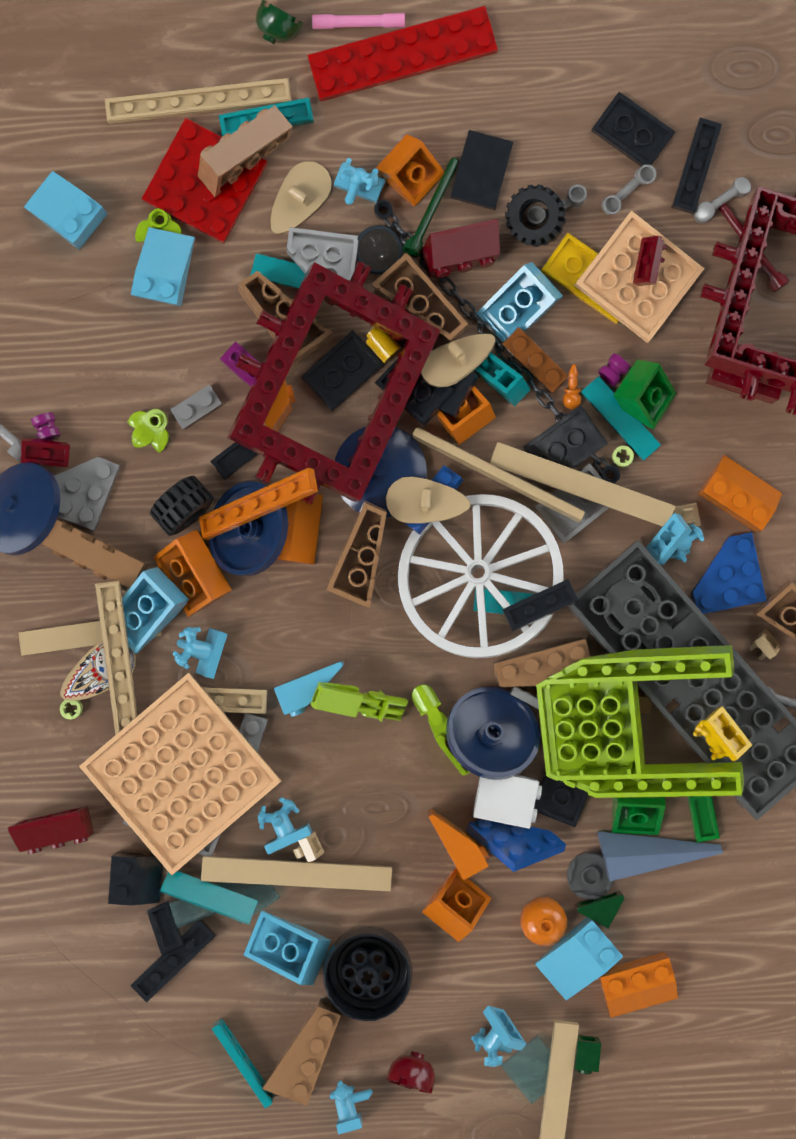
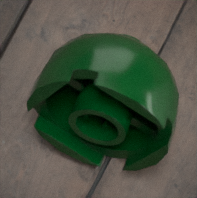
[256,0,304,45]

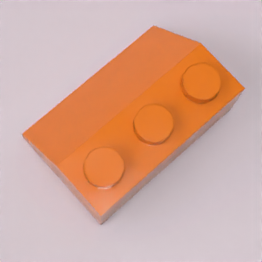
[698,455,782,532]
[276,494,323,565]
[153,530,232,617]
[599,952,678,1018]

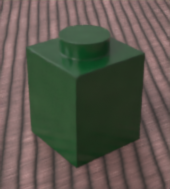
[574,1035,601,1075]

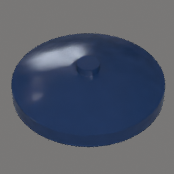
[335,427,427,518]
[0,463,60,556]
[209,481,288,576]
[446,687,540,780]

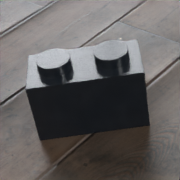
[108,852,163,906]

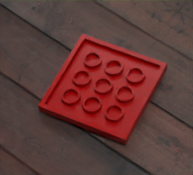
[141,118,268,244]

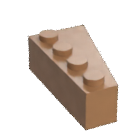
[198,105,293,197]
[371,253,469,342]
[238,271,333,366]
[326,500,387,608]
[42,519,148,591]
[753,581,796,640]
[492,639,590,687]
[262,1000,341,1106]

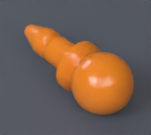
[563,364,581,409]

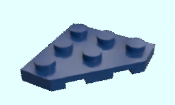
[691,532,767,614]
[466,819,566,872]

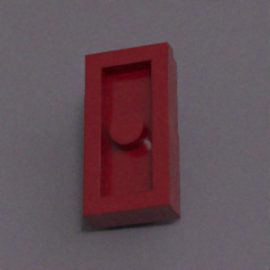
[633,236,667,286]
[20,437,70,468]

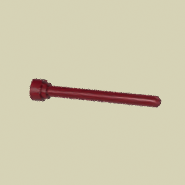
[718,203,790,292]

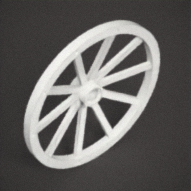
[398,494,564,658]

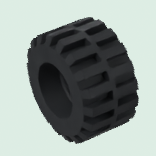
[505,184,566,247]
[150,475,214,536]

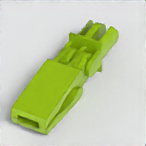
[311,682,408,722]
[412,684,470,776]

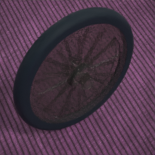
[356,225,403,275]

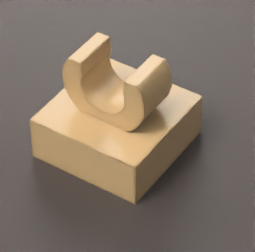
[673,503,701,528]
[750,629,781,660]
[293,831,325,862]

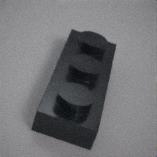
[502,579,579,632]

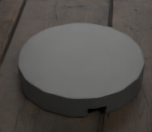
[567,852,614,900]

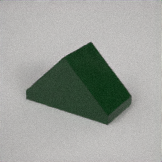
[575,891,624,929]

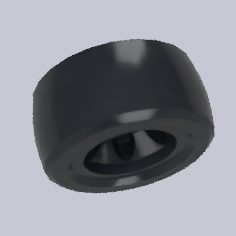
[323,926,413,1021]

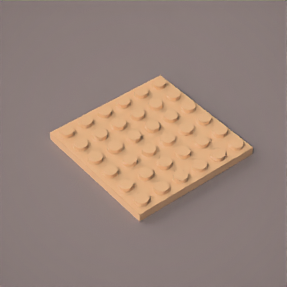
[79,673,282,875]

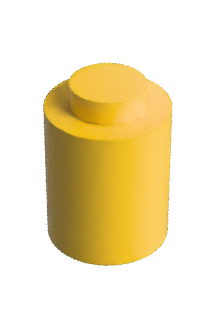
[366,327,402,364]

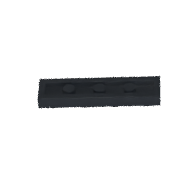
[671,117,722,214]
[130,918,216,1003]

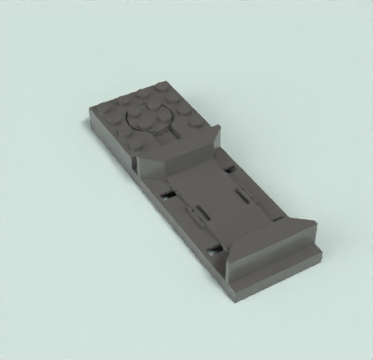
[567,540,796,820]

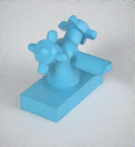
[334,158,385,205]
[646,513,704,565]
[173,627,227,679]
[258,797,313,855]
[471,1005,526,1067]
[330,1080,373,1135]

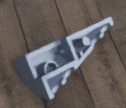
[597,831,723,881]

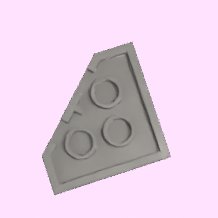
[287,227,358,280]
[54,457,121,531]

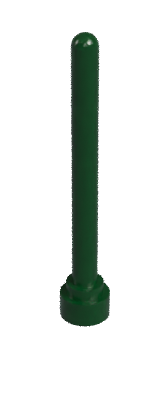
[403,157,459,258]

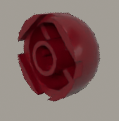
[386,1051,435,1094]

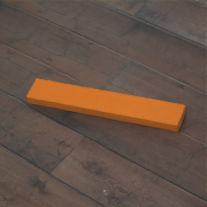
[199,468,318,540]

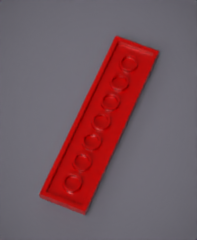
[307,6,498,102]

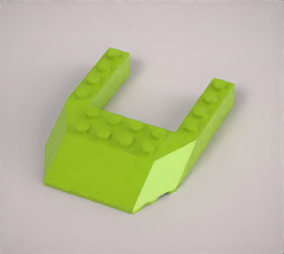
[536,645,744,798]

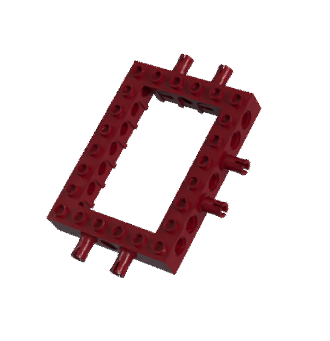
[700,186,796,415]
[227,262,441,505]

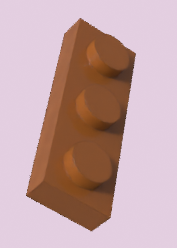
[502,327,568,393]

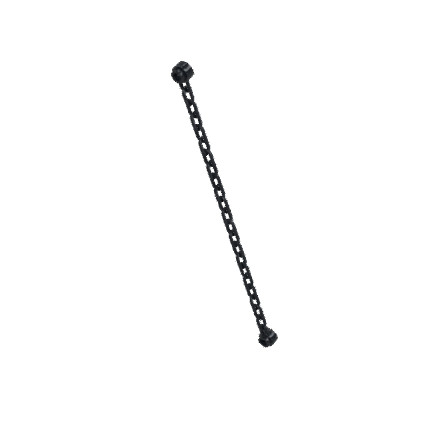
[374,200,620,484]

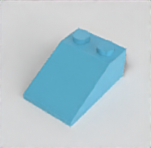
[24,171,107,250]
[131,227,195,306]
[477,262,563,342]
[122,567,189,654]
[274,661,344,717]
[244,911,331,985]
[535,917,623,1000]

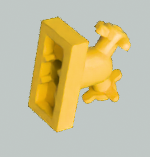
[693,706,752,761]

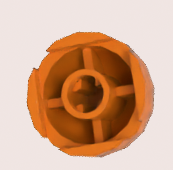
[520,897,567,946]

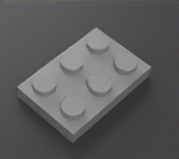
[534,464,610,544]

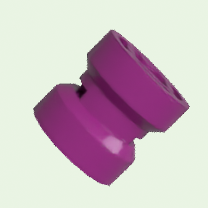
[598,353,631,386]
[31,412,61,441]

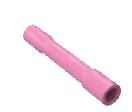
[312,13,405,29]

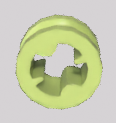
[612,446,634,467]
[60,700,83,720]

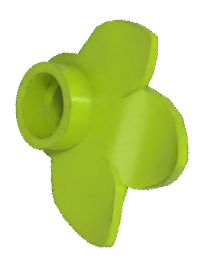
[135,208,182,242]
[127,409,169,453]

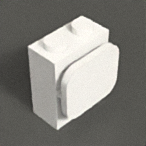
[472,775,542,829]

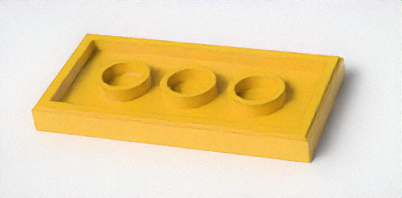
[541,232,619,324]

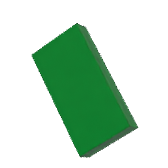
[687,796,720,843]

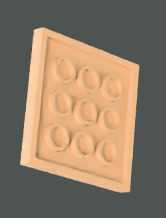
[574,211,705,343]

